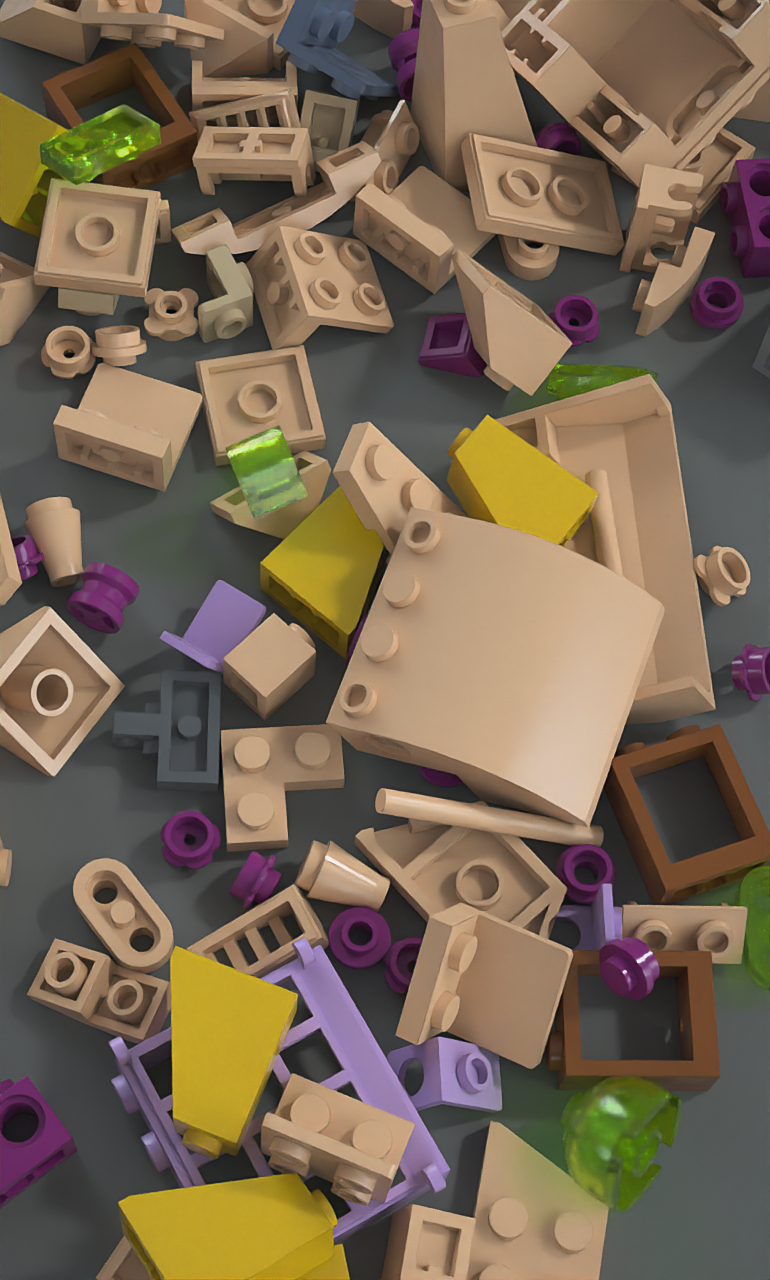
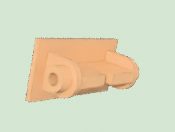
[349,100,420,201]
[620,901,748,964]

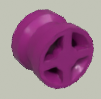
[66,562,140,634]

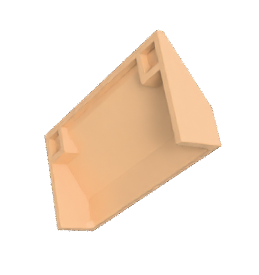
[495,374,716,724]

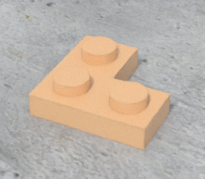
[221,724,345,852]

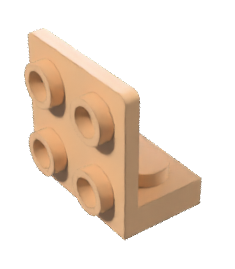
[80,0,224,50]
[353,166,496,294]
[245,226,394,350]
[53,363,203,492]
[395,903,573,1069]
[260,1073,415,1206]

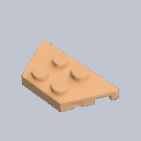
[354,801,567,939]
[466,1121,609,1280]

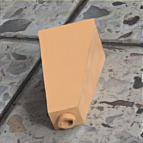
[410,0,537,192]

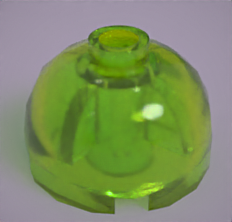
[560,1075,682,1212]

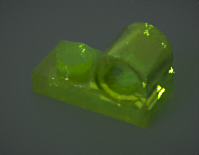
[225,425,308,518]

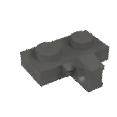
[112,669,221,792]

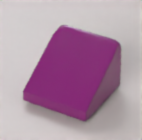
[418,313,487,377]

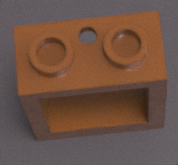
[42,43,198,189]
[603,724,770,905]
[545,950,720,1091]

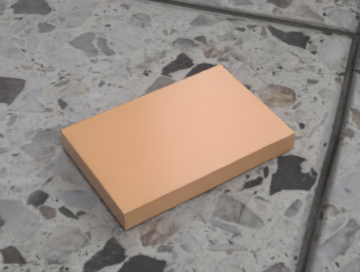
[460,133,625,256]

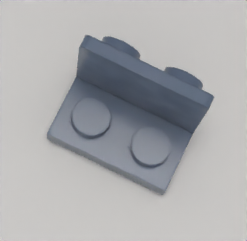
[275,0,399,101]

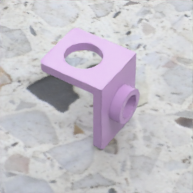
[160,580,266,674]
[556,884,622,950]
[387,1036,503,1113]

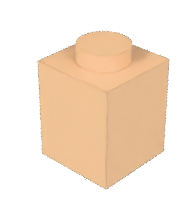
[223,613,316,721]

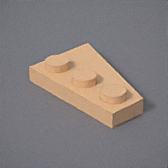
[332,422,469,565]

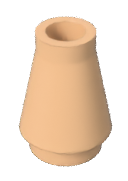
[23,497,84,587]
[294,840,391,912]

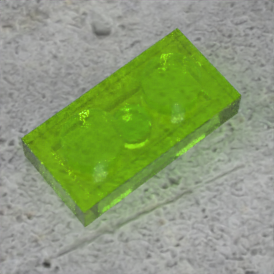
[39,104,161,185]

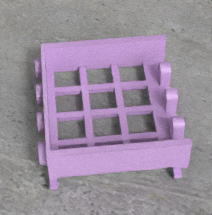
[108,937,450,1245]

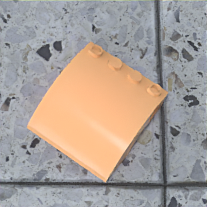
[501,0,770,189]
[326,507,665,827]

